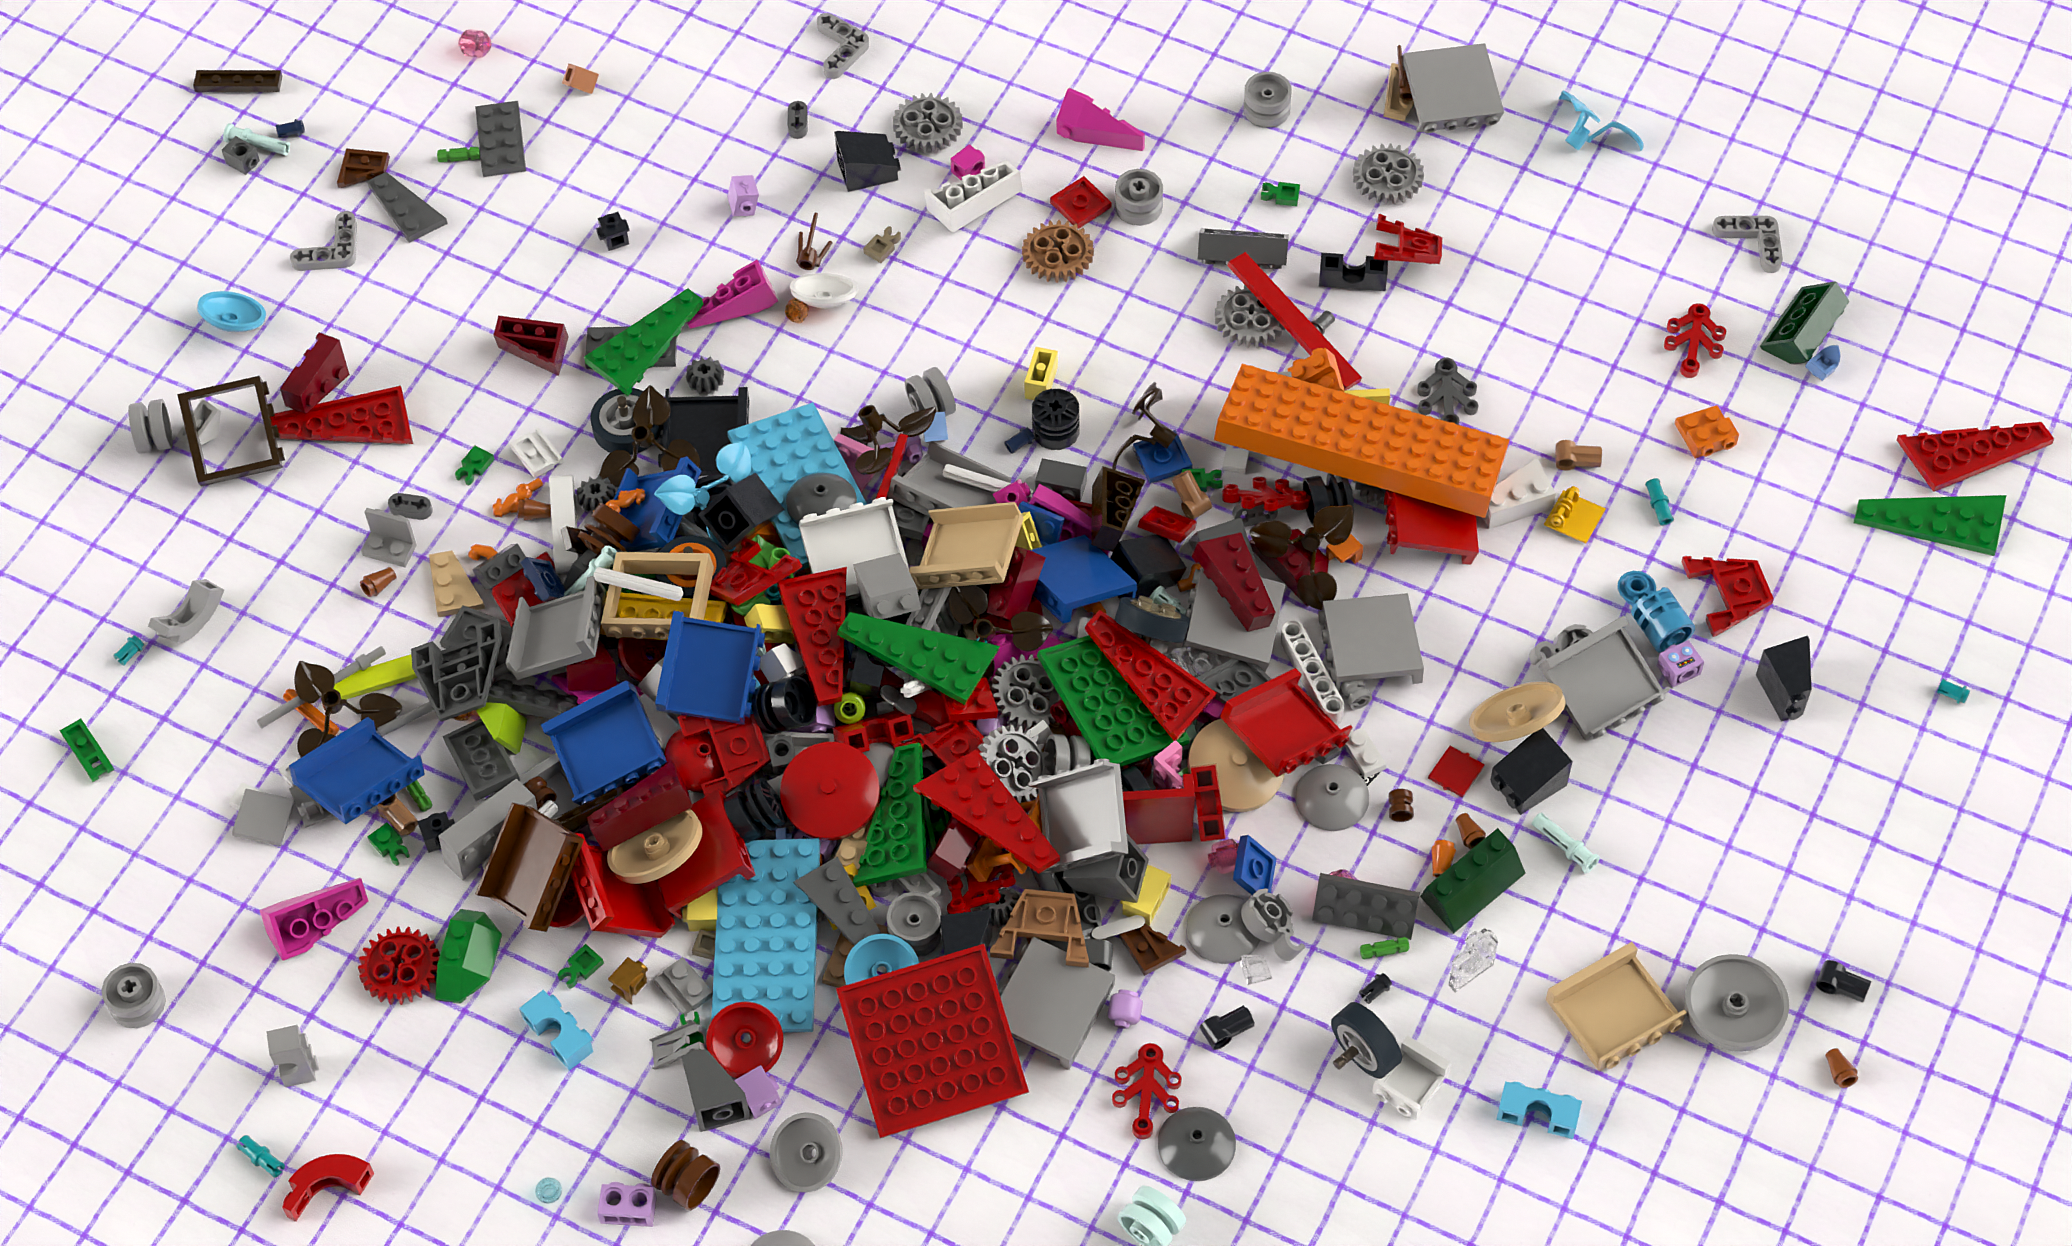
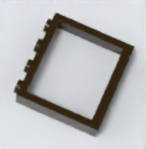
[177,375,285,486]

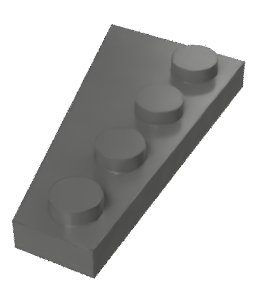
[367,172,448,243]
[793,857,882,946]

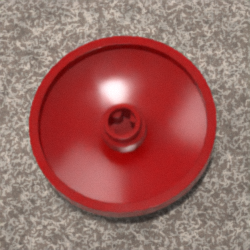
[780,742,880,840]

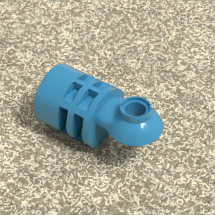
[1617,571,1695,653]

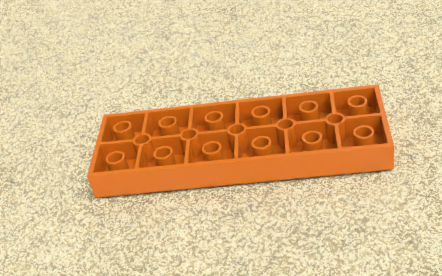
[1214,364,1510,518]

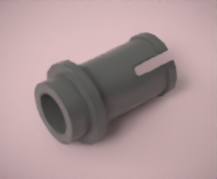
[1311,310,1335,335]

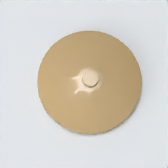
[1469,682,1566,742]
[1187,719,1285,812]
[607,809,702,884]

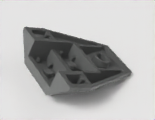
[411,618,502,722]

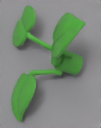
[730,534,794,616]

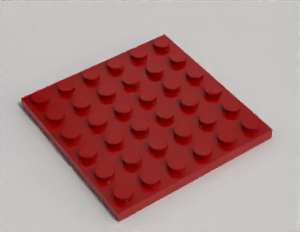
[836,944,1029,1138]

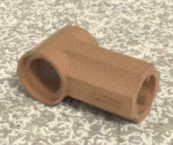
[1555,440,1602,471]
[1171,470,1212,520]
[376,793,418,836]

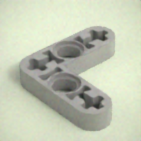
[817,13,869,79]
[290,211,357,271]
[1712,216,1783,273]

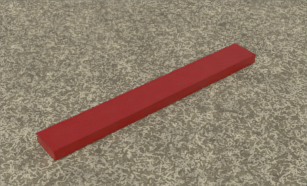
[1227,252,1362,391]

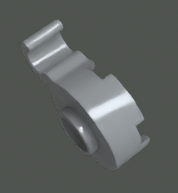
[1529,624,1593,665]
[1241,889,1305,961]

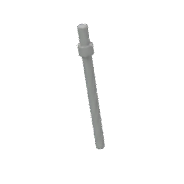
[257,646,386,729]
[377,662,509,736]

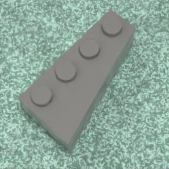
[438,779,537,880]

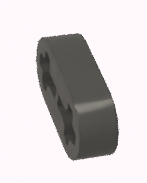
[787,101,808,139]
[388,493,433,520]
[1232,503,1278,527]

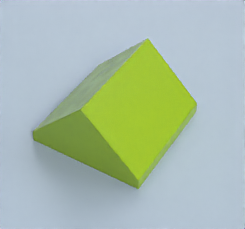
[476,702,528,754]

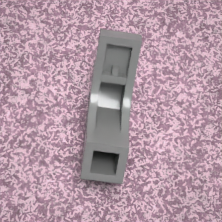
[148,579,224,644]

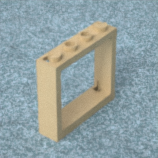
[601,552,714,639]

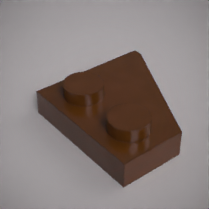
[337,148,390,188]
[1119,923,1186,976]

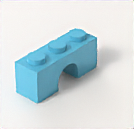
[519,989,593,1071]
[1496,1081,1582,1139]

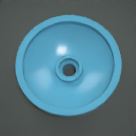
[197,291,266,332]
[844,934,919,985]

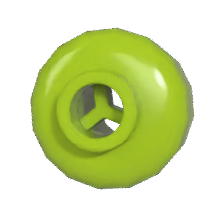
[834,691,866,724]

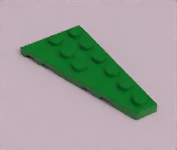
[584,288,703,396]
[1853,495,2007,556]
[837,612,1000,705]
[852,742,927,888]

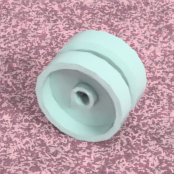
[1118,1185,1186,1246]

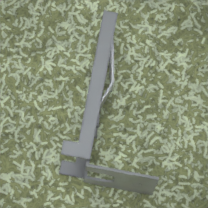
[649,1020,708,1070]

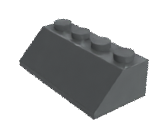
[1197,228,1289,269]

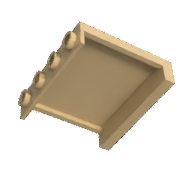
[909,502,1024,590]
[1546,942,1687,1072]

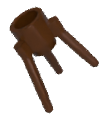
[1397,45,1413,101]
[796,212,833,270]

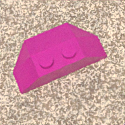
[988,634,1064,681]

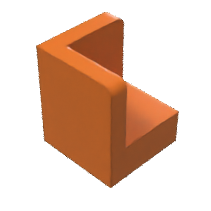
[1326,534,1363,564]

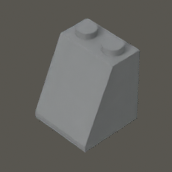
[853,553,921,619]

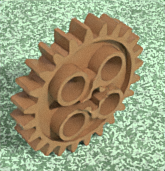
[1022,220,1094,283]

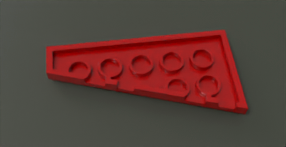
[271,386,413,444]
[1896,422,2054,492]
[777,567,847,707]
[1085,610,1217,741]
[913,749,1060,873]

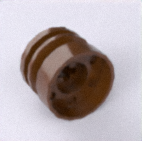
[577,503,640,556]
[651,1140,721,1211]

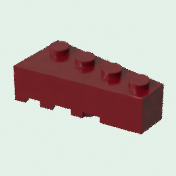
[1192,532,1276,632]
[587,761,693,852]
[927,815,982,882]

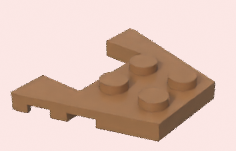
[990,889,1089,968]

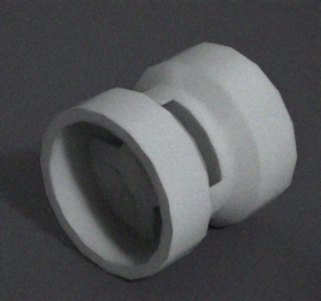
[1340,680,1372,709]

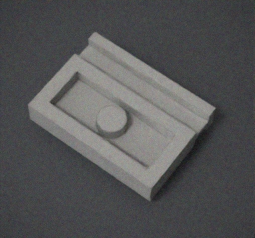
[653,957,713,1017]

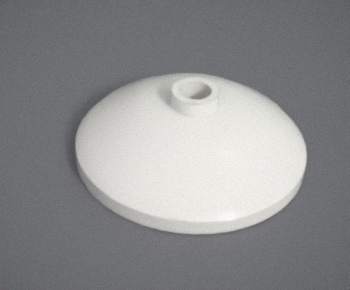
[790,273,857,309]

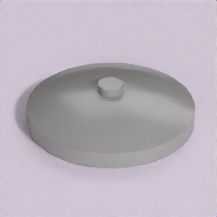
[1684,954,1789,1051]

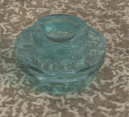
[535,1177,562,1204]

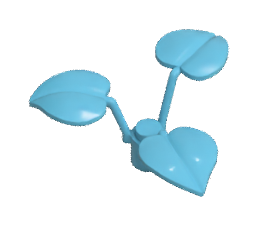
[1559,90,1644,151]
[654,441,752,552]

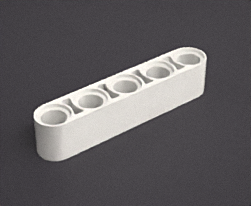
[549,475,580,574]
[1280,620,1344,725]

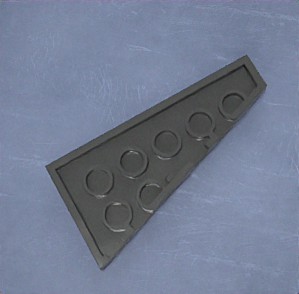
[1196,658,1342,764]

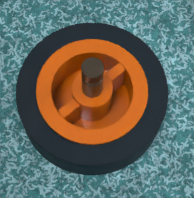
[655,535,727,600]

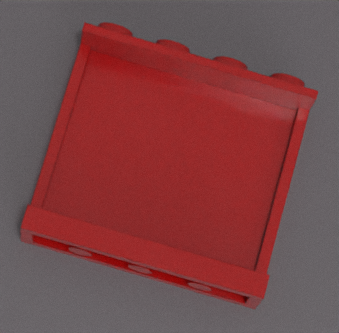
[1384,490,1479,565]
[1220,668,1353,777]
[1122,774,1195,845]
[656,789,756,920]
[571,833,675,938]

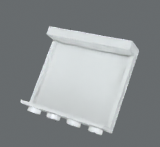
[799,497,909,601]

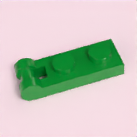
[59,718,114,782]

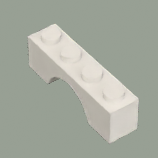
[760,642,806,683]

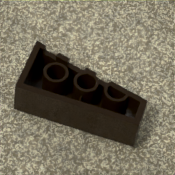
[1091,466,1145,552]

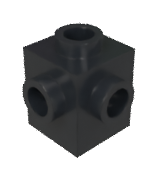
[596,212,630,251]
[417,811,455,853]

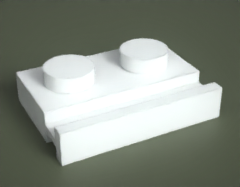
[510,427,563,478]

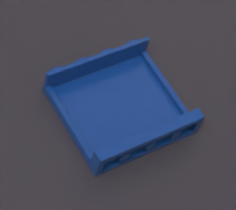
[614,457,701,552]
[1030,535,1137,624]
[655,611,765,724]
[541,680,667,805]
[289,717,425,824]

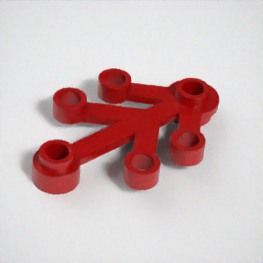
[1664,303,1727,378]
[1222,477,1311,511]
[947,850,1016,914]
[1112,1043,1182,1140]

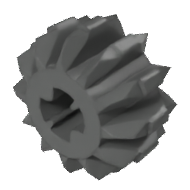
[686,356,724,395]
[577,475,616,513]
[981,887,1020,929]

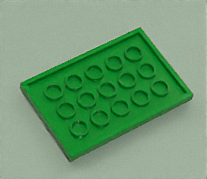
[1037,635,1190,767]

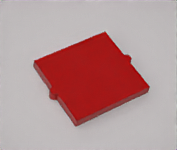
[1428,745,1485,798]

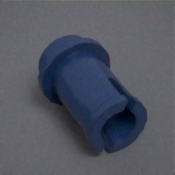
[276,119,305,138]
[1004,427,1035,454]

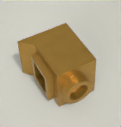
[608,957,648,1005]

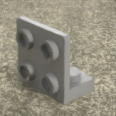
[361,508,417,567]

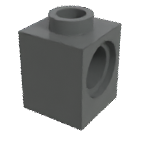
[222,136,260,175]
[767,735,796,776]

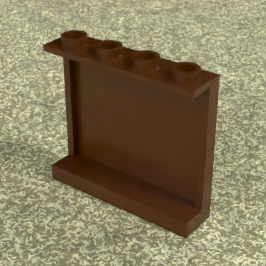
[475,802,584,932]

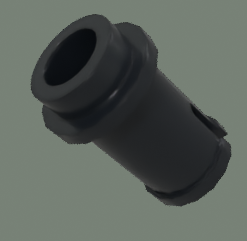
[1359,973,1392,1004]

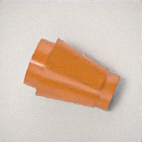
[1431,840,1456,878]

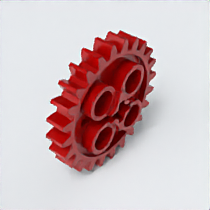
[358,926,440,1005]

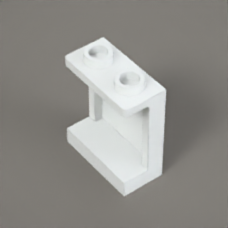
[1372,1035,1451,1120]

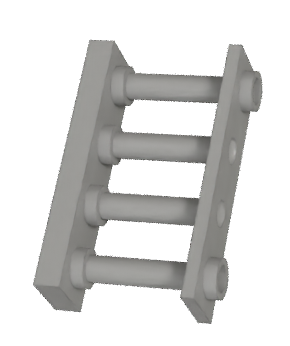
[905,587,962,637]

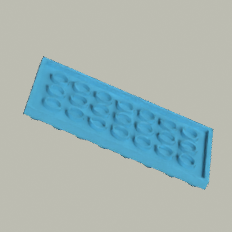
[728,402,867,571]
[711,838,821,1034]

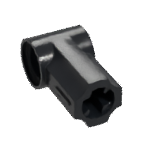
[1816,960,1872,1003]
[1199,1005,1255,1050]

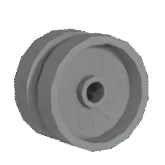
[1244,72,1292,127]
[1115,169,1163,226]
[905,367,956,417]
[128,399,173,454]
[1044,734,1091,776]
[886,892,942,957]
[101,963,166,1028]

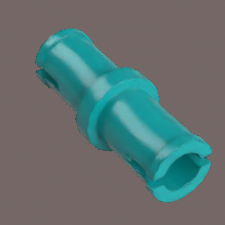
[1645,478,1674,526]
[236,1135,285,1178]

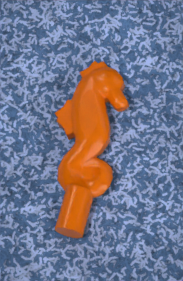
[493,478,543,517]
[593,488,645,513]

